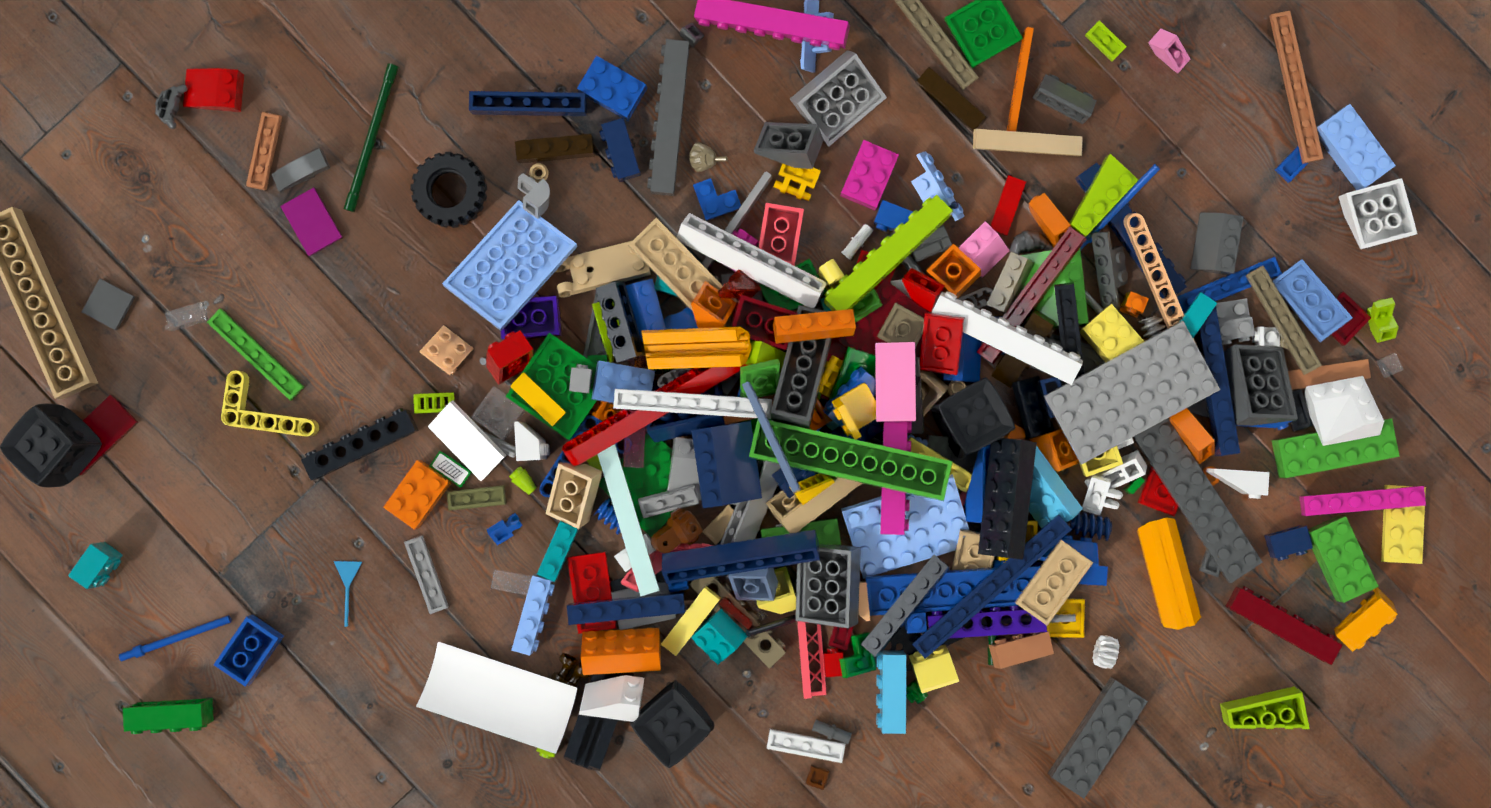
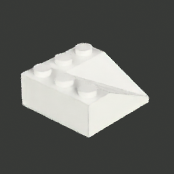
[1339,178,1418,249]
[1304,376,1384,446]

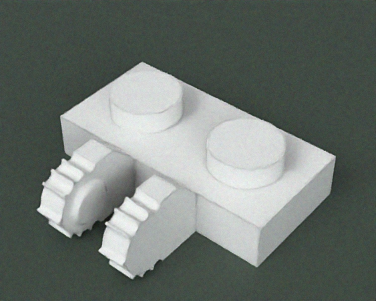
[1082,475,1123,515]

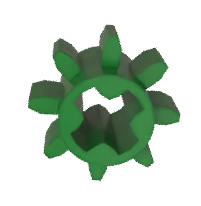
[906,680,928,704]

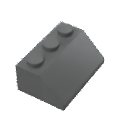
[1032,74,1097,124]
[1190,212,1243,276]

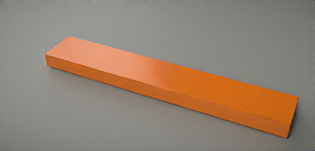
[1006,27,1034,132]

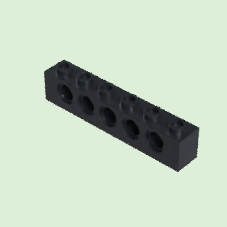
[301,408,419,481]

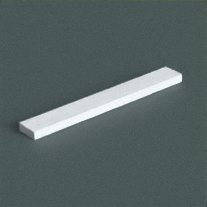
[613,389,772,419]

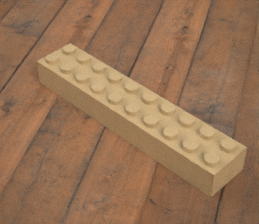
[0,207,98,399]

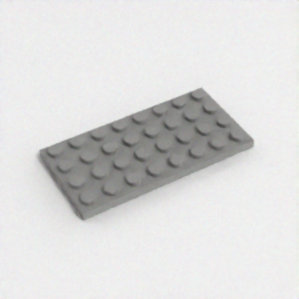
[1044,321,1220,465]

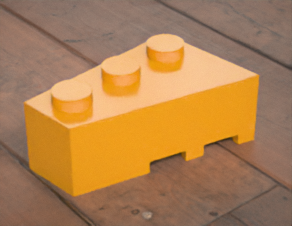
[1334,587,1398,652]

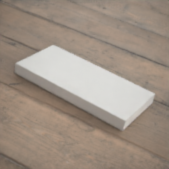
[428,400,506,481]

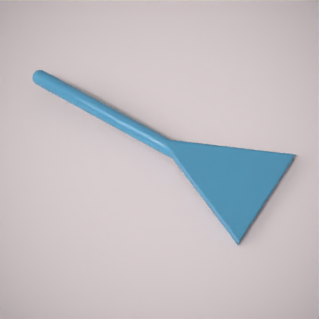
[334,561,362,627]

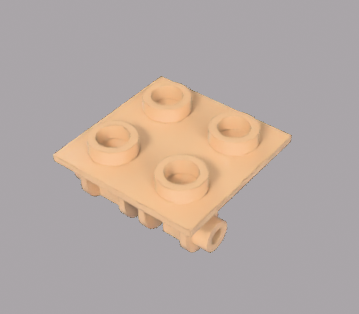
[419,325,474,375]

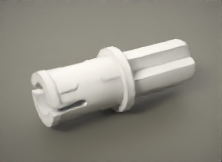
[841,224,873,260]

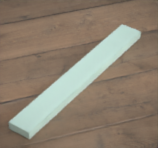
[598,444,660,596]

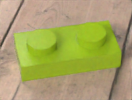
[1085,20,1127,62]

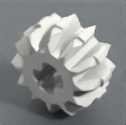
[1092,635,1120,669]

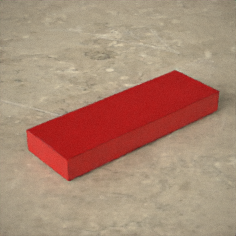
[990,175,1026,236]

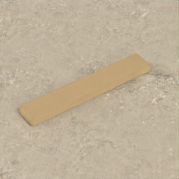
[973,129,1082,156]

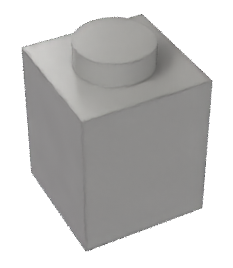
[569,364,592,393]

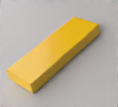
[510,372,566,426]

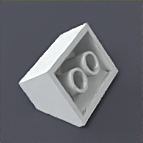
[514,422,550,461]

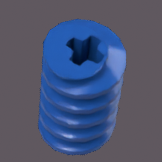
[593,498,623,539]

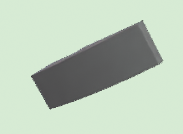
[272,148,330,192]

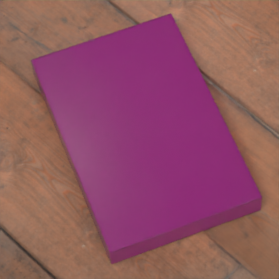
[280,187,343,256]

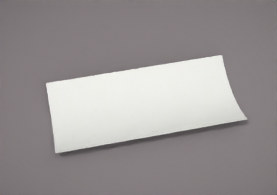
[416,642,577,754]

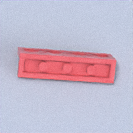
[797,621,826,699]

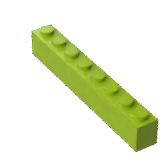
[824,195,953,311]

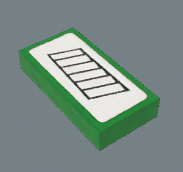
[429,451,472,488]

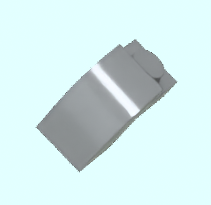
[518,173,550,219]

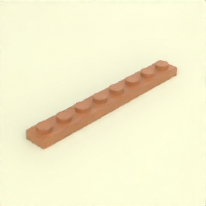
[1269,11,1324,164]

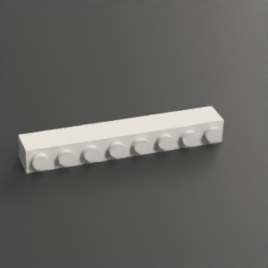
[677,213,827,308]
[932,291,1083,385]

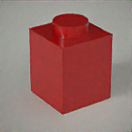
[823,648,843,677]

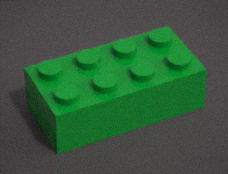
[123,698,214,734]

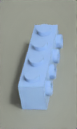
[512,574,555,656]

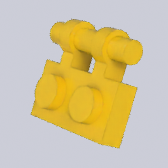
[773,164,821,201]
[819,355,843,397]

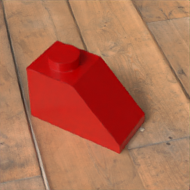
[902,268,945,312]

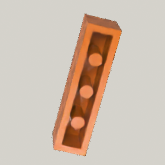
[773,309,856,344]

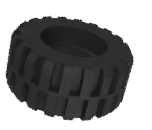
[410,152,487,228]

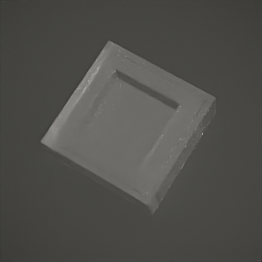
[1376,352,1404,378]

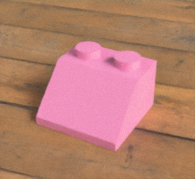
[959,221,1009,278]

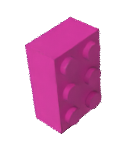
[840,140,899,211]

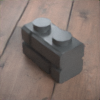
[912,225,952,263]

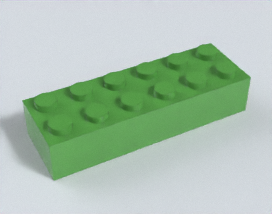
[1271,419,1400,478]

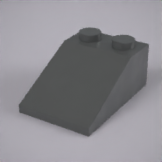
[754,122,823,169]

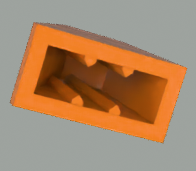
[1028,193,1071,248]
[1169,408,1215,464]

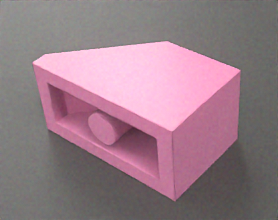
[1148,29,1190,73]

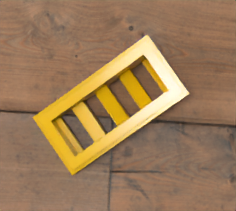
[789,473,835,505]

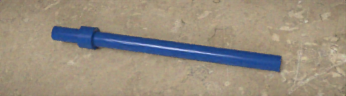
[1080,164,1160,251]
[119,615,231,661]

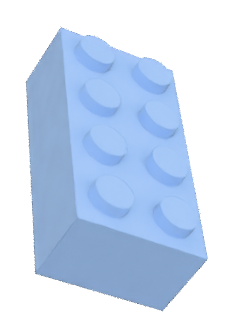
[1317,104,1396,190]

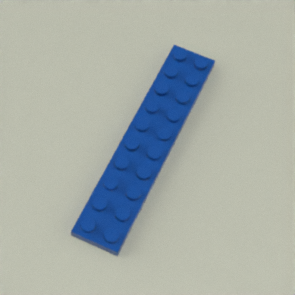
[866,564,1042,616]

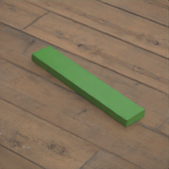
[207,308,305,401]

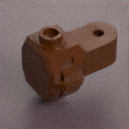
[651,508,703,553]

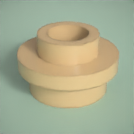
[529,163,549,183]

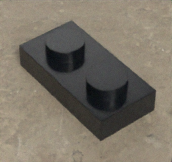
[1290,389,1313,432]

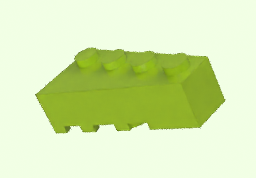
[1069,154,1138,237]
[1220,686,1310,729]

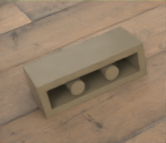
[987,252,1034,313]

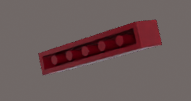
[1225,586,1343,665]

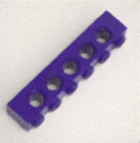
[928,606,1047,638]

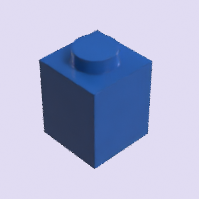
[905,612,927,633]

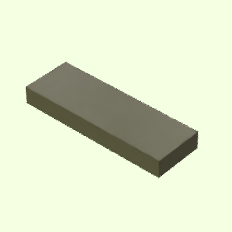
[446,485,506,511]

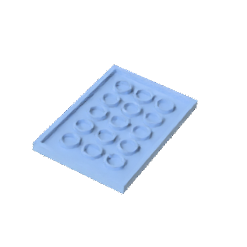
[442,200,577,331]
[841,474,969,579]

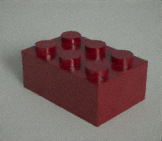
[730,295,797,351]

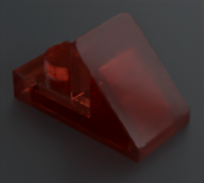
[718,270,761,299]

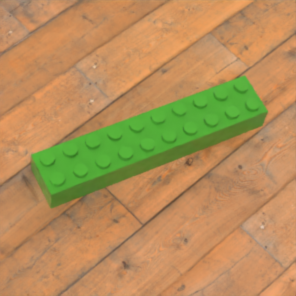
[749,420,953,502]

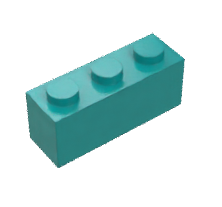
[537,521,579,582]

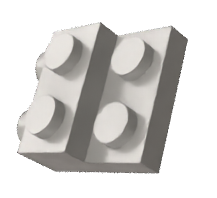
[1216,298,1255,345]

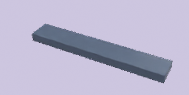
[742,382,801,494]

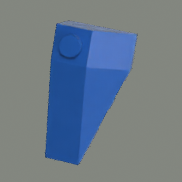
[965,444,991,523]

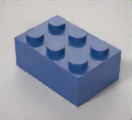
[577,55,647,121]
[214,614,284,687]

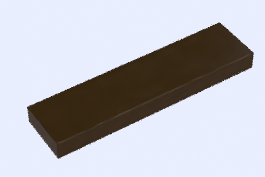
[916,67,986,132]

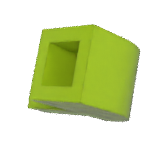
[1367,298,1399,343]

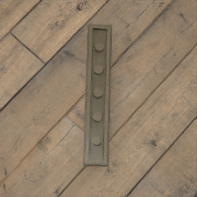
[894,0,979,90]
[1245,266,1322,375]

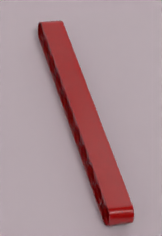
[562,364,748,466]

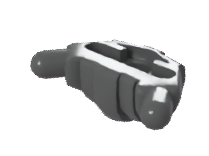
[155,84,188,129]
[1009,230,1053,255]

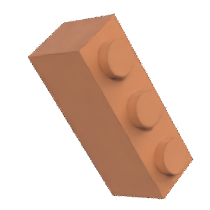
[989,631,1054,669]

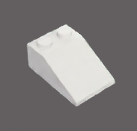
[579,675,644,722]

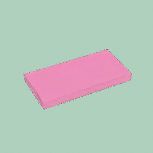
[875,342,916,422]

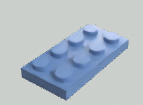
[1273,259,1353,343]

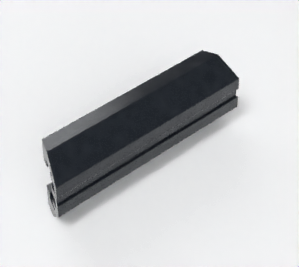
[564,672,634,771]

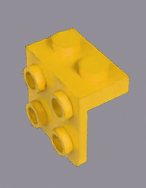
[831,383,876,440]

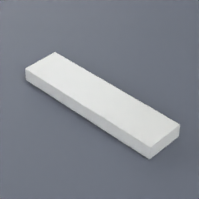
[766,729,846,763]

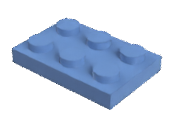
[592,361,655,403]

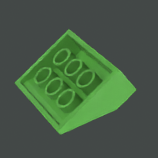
[1020,248,1089,329]

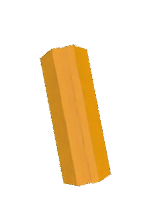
[641,327,752,369]
[1137,518,1201,630]

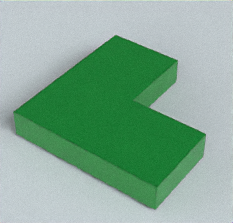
[839,632,876,678]

